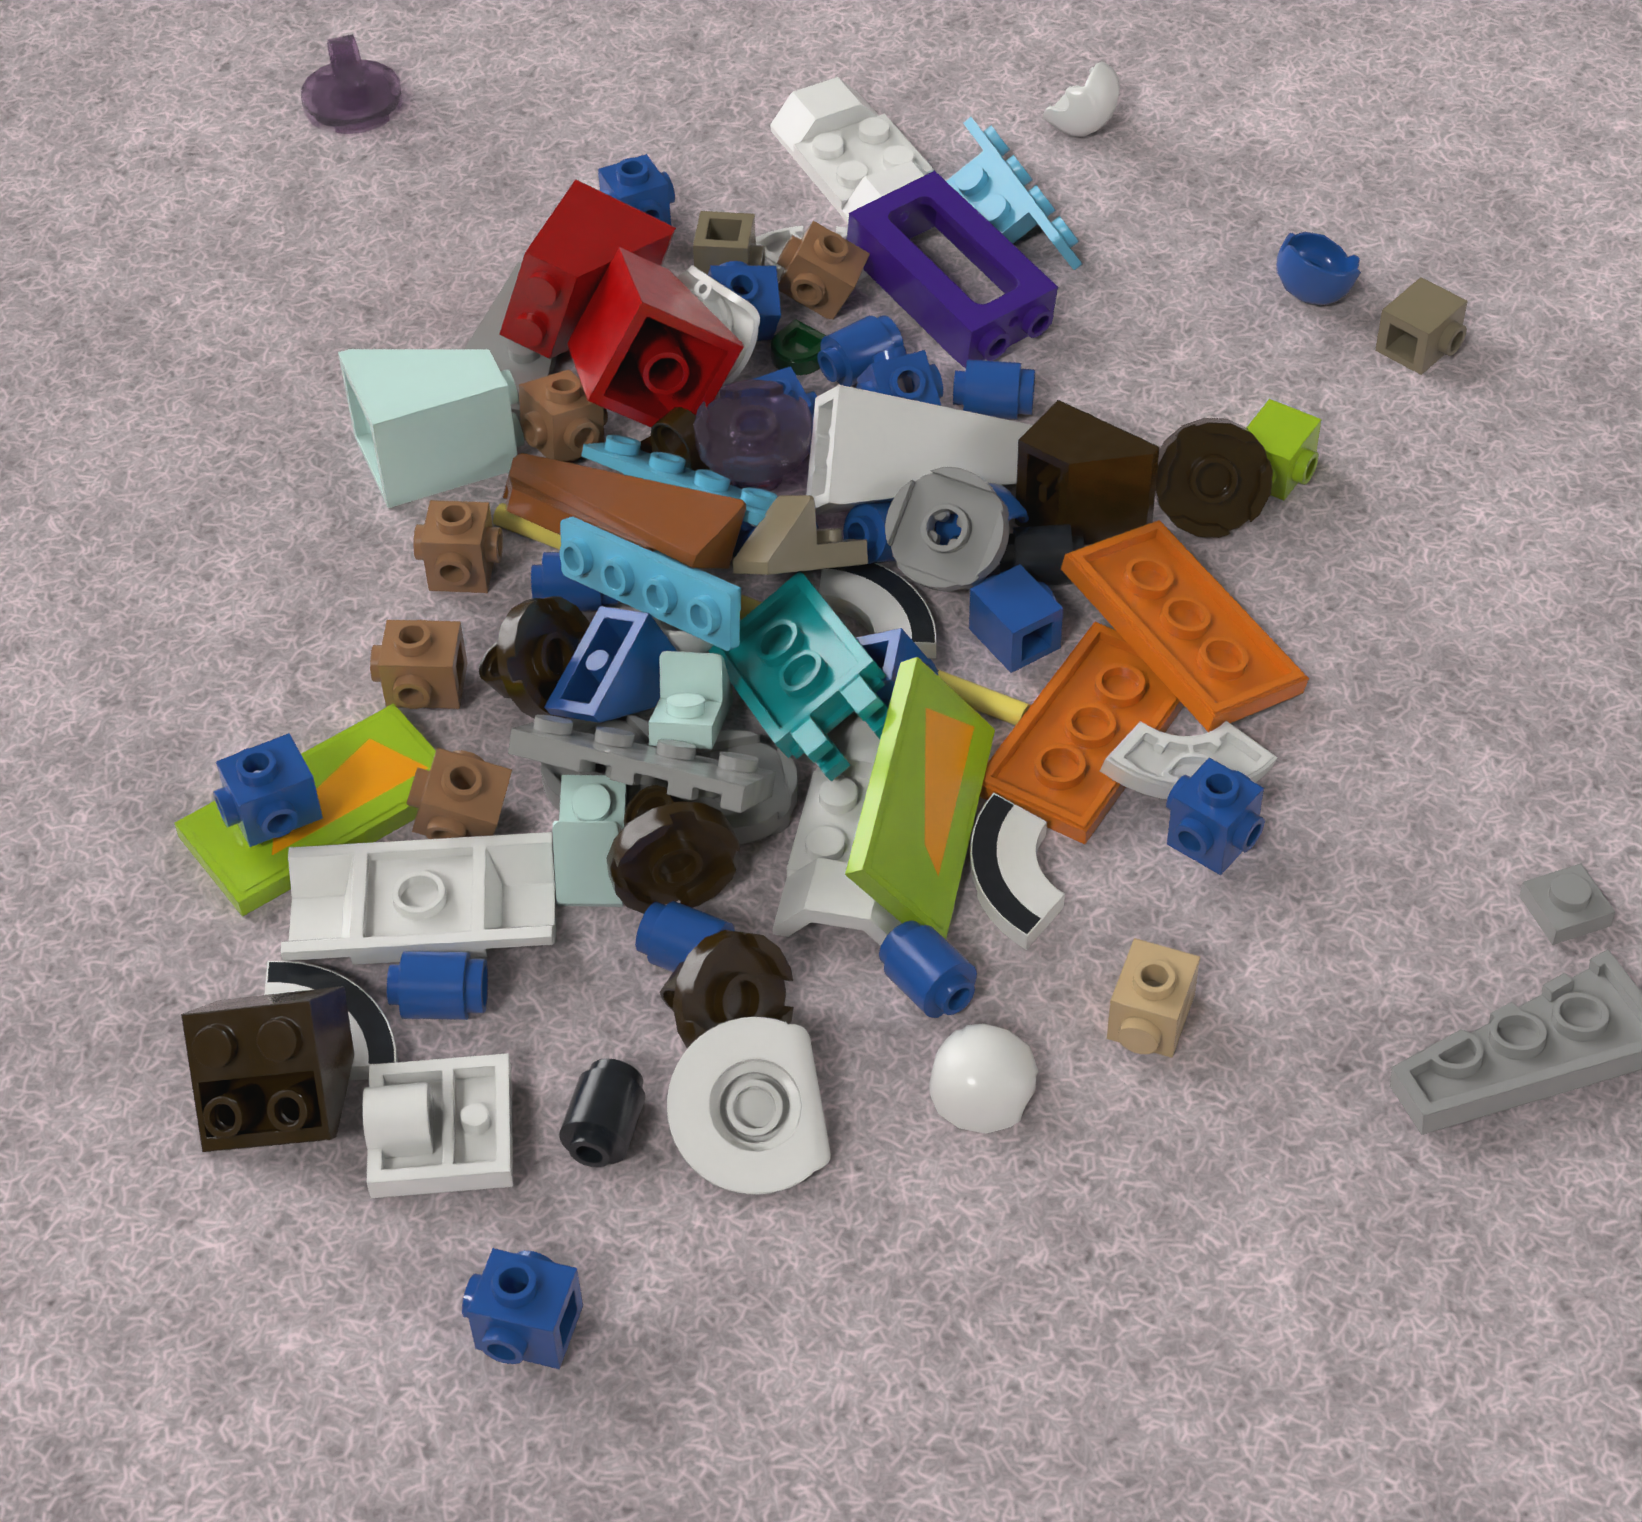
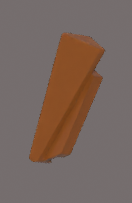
[502,453,746,569]

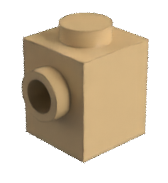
[1107,938,1200,1058]

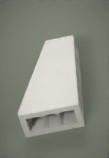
[806,385,1032,515]

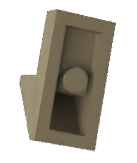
[733,495,868,575]

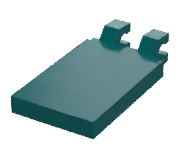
[708,571,888,782]

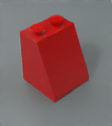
[499,179,676,359]
[567,247,744,427]

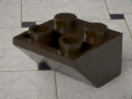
[1015,400,1160,545]
[181,986,355,1152]

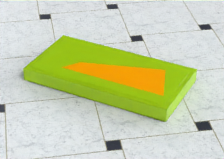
[845,657,995,939]
[174,703,436,917]

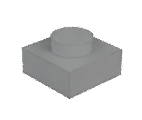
[1519,863,1615,945]

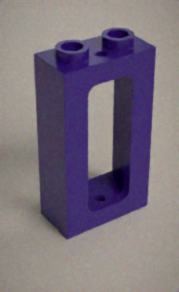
[847,170,1058,369]

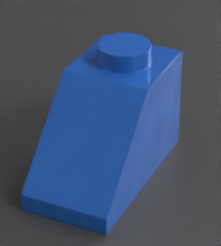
[545,606,678,723]

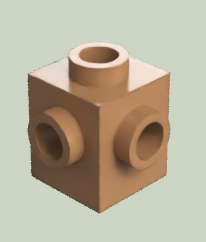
[776,221,870,319]
[519,369,608,463]
[413,500,503,593]
[370,620,468,709]
[406,747,512,839]

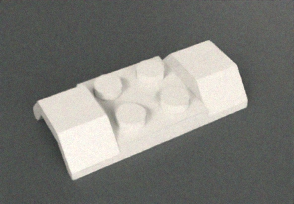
[770,77,934,223]
[773,713,902,946]
[281,832,556,965]

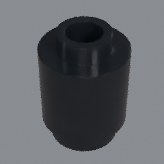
[1000,524,1084,585]
[559,1059,645,1168]

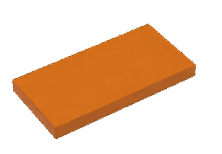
[1061,520,1309,732]
[980,622,1184,844]

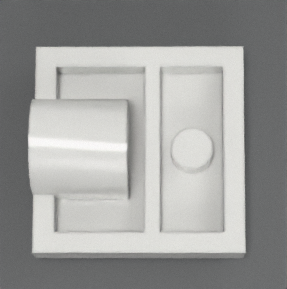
[362,1053,513,1198]

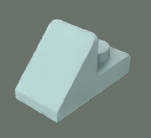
[648,651,733,749]
[552,775,629,907]

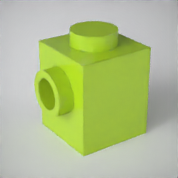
[1246,399,1322,501]

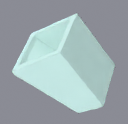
[338,349,524,508]

